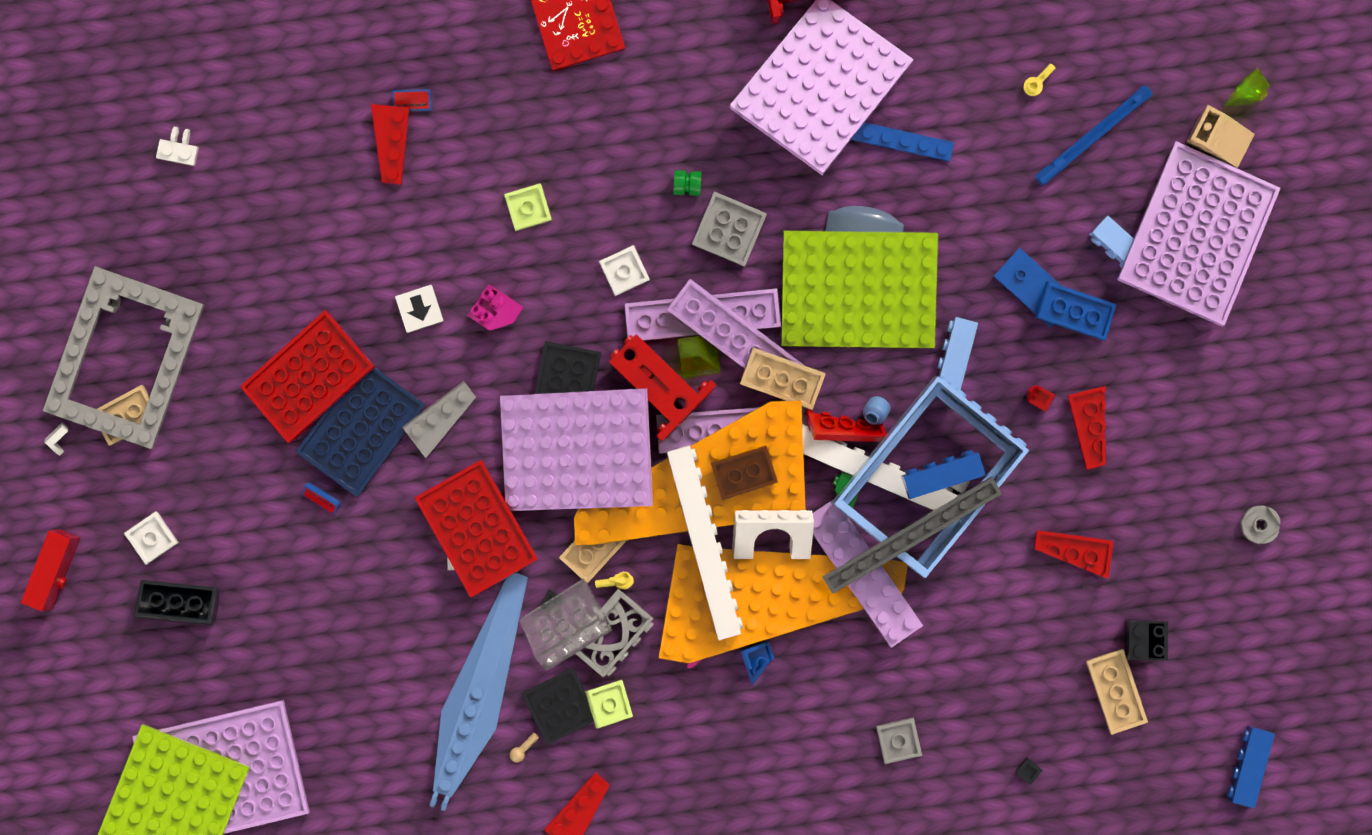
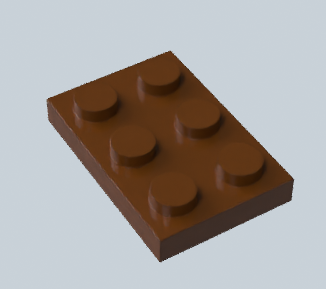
[711,445,778,500]

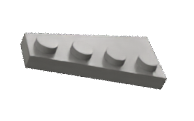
[402,381,476,458]

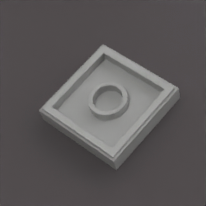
[876,718,922,764]

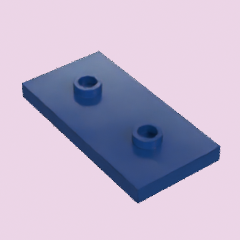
[993,248,1060,328]
[1035,281,1117,341]

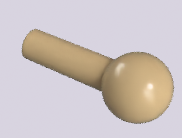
[510,733,539,763]

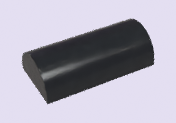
[134,580,219,626]

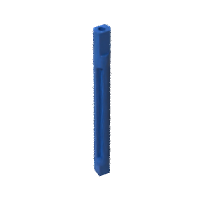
[1034,85,1153,186]

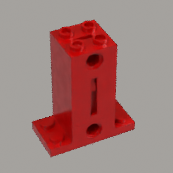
[609,334,717,442]

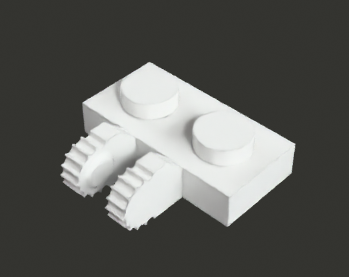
[156,127,199,166]

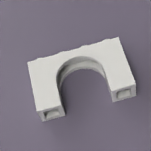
[732,510,814,559]

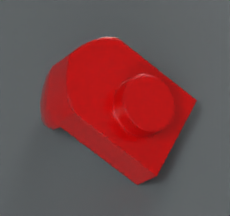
[1026,385,1056,412]

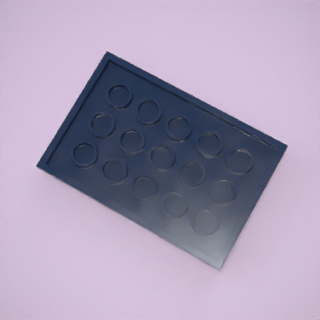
[296,367,426,497]

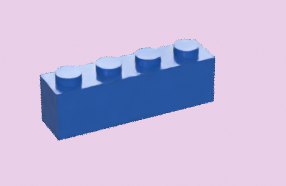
[901,450,986,499]
[1227,726,1275,809]

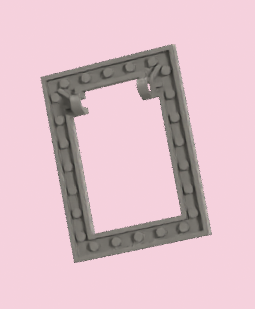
[43,266,205,449]

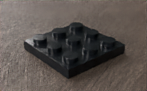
[535,341,602,394]
[521,667,594,745]

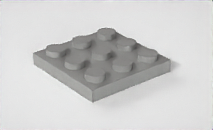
[692,192,767,267]

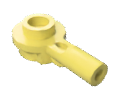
[1023,64,1056,96]
[595,572,634,589]

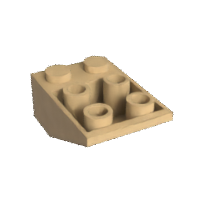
[1186,105,1255,168]

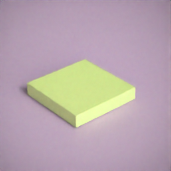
[504,183,552,231]
[585,680,633,729]

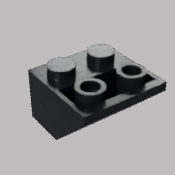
[1125,620,1168,661]

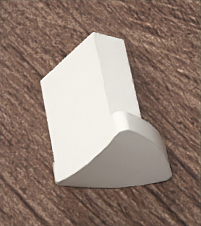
[44,422,68,456]

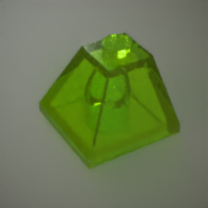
[1224,68,1270,107]
[678,336,721,378]

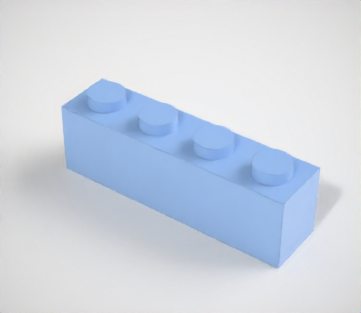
[1089,216,1134,268]
[935,317,978,390]

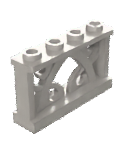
[568,589,654,677]

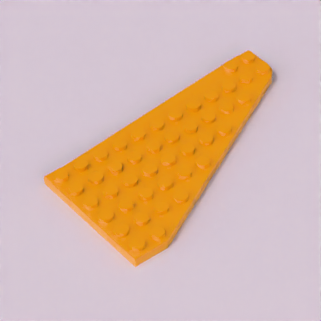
[574,400,806,545]
[659,544,908,663]

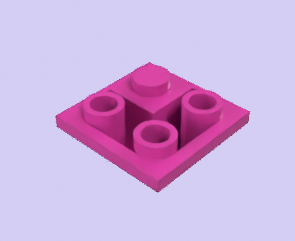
[467,284,524,331]

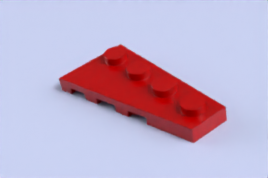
[371,104,410,185]
[1067,386,1106,470]
[804,408,887,442]
[1034,530,1113,579]
[544,772,610,835]

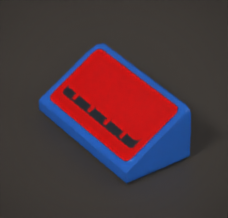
[392,89,432,111]
[303,483,342,514]

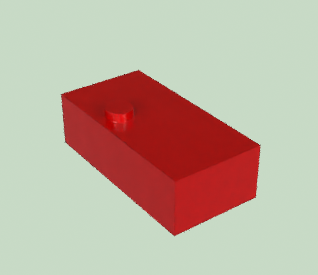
[20,529,81,611]

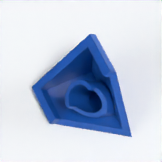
[741,641,775,686]

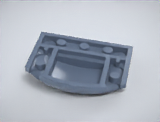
[825,206,904,232]

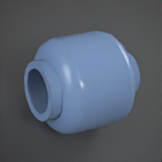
[863,396,891,425]

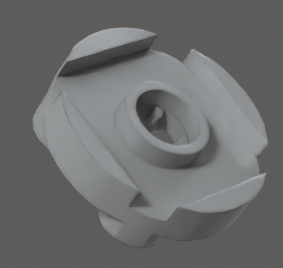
[1240,506,1280,544]

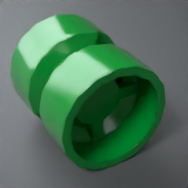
[673,170,702,196]

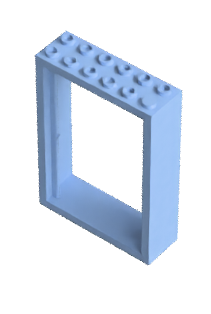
[831,376,1029,578]

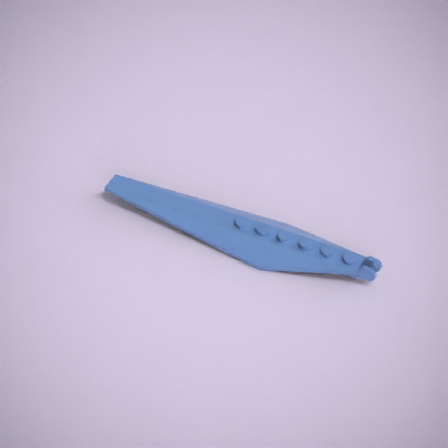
[430,573,528,811]

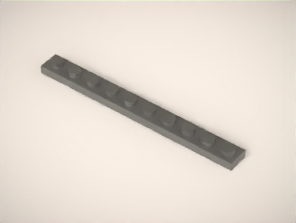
[822,477,1002,594]

